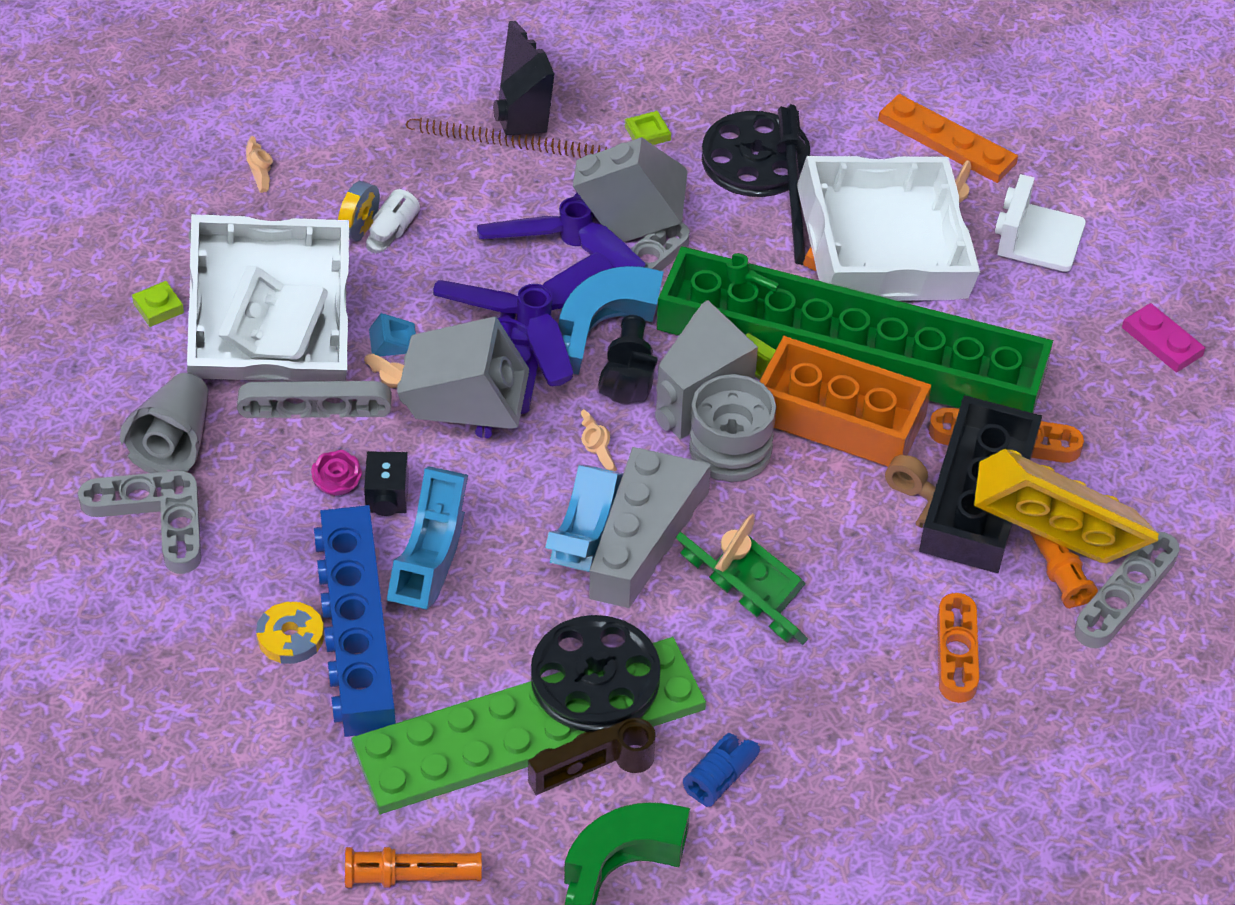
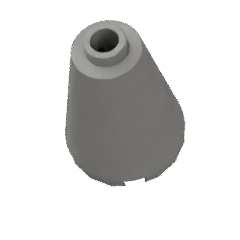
[119,373,208,473]

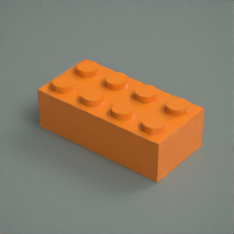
[759,336,931,467]

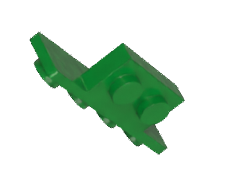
[675,531,808,645]

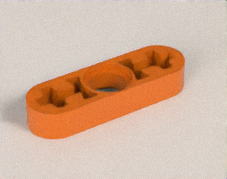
[937,593,979,703]

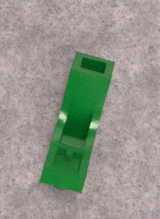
[564,802,690,905]

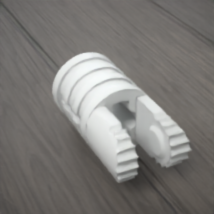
[366,189,420,254]

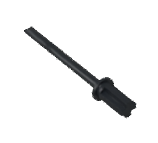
[777,104,806,265]

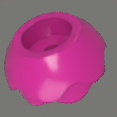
[311,450,362,496]

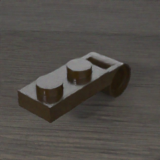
[528,718,656,795]

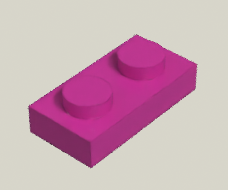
[1122,303,1206,373]

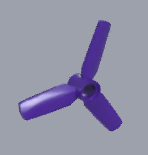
[477,192,646,268]
[433,252,612,387]

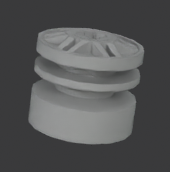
[689,374,776,482]

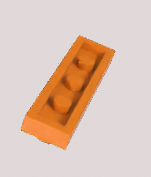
[878,94,1018,183]

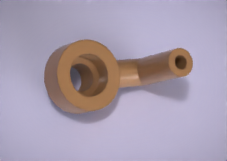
[885,455,935,528]

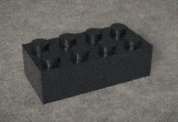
[919,395,1042,574]

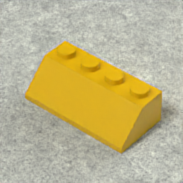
[974,449,1159,563]

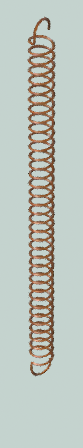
[406,117,607,158]

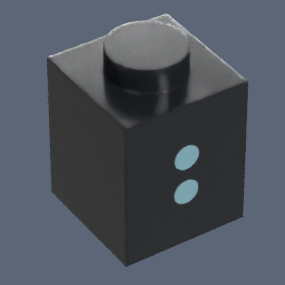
[364,451,409,516]

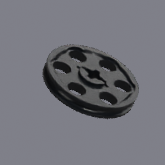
[702,111,810,197]
[531,615,661,732]

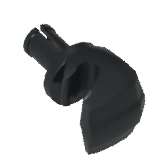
[598,315,658,404]

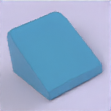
[369,313,416,356]

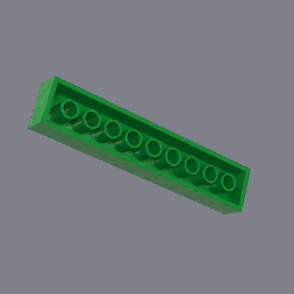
[657,246,1054,413]

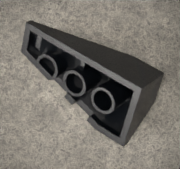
[493,21,555,135]

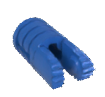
[683,733,761,807]

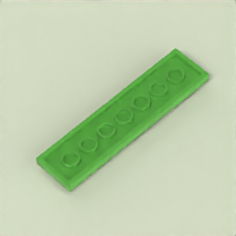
[351,637,706,815]

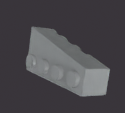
[589,447,711,608]

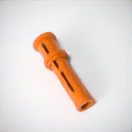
[1029,531,1098,609]
[345,847,482,888]

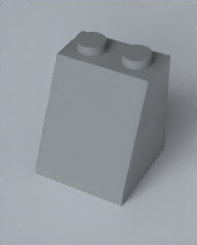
[573,137,688,242]
[655,300,758,439]
[397,316,529,429]

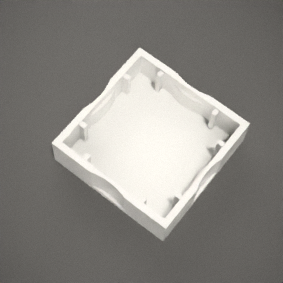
[797,156,980,301]
[187,214,349,381]

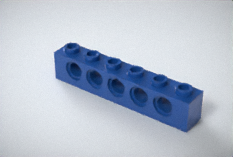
[314,505,396,737]

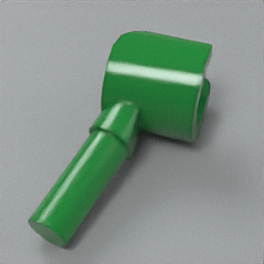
[726,253,779,292]

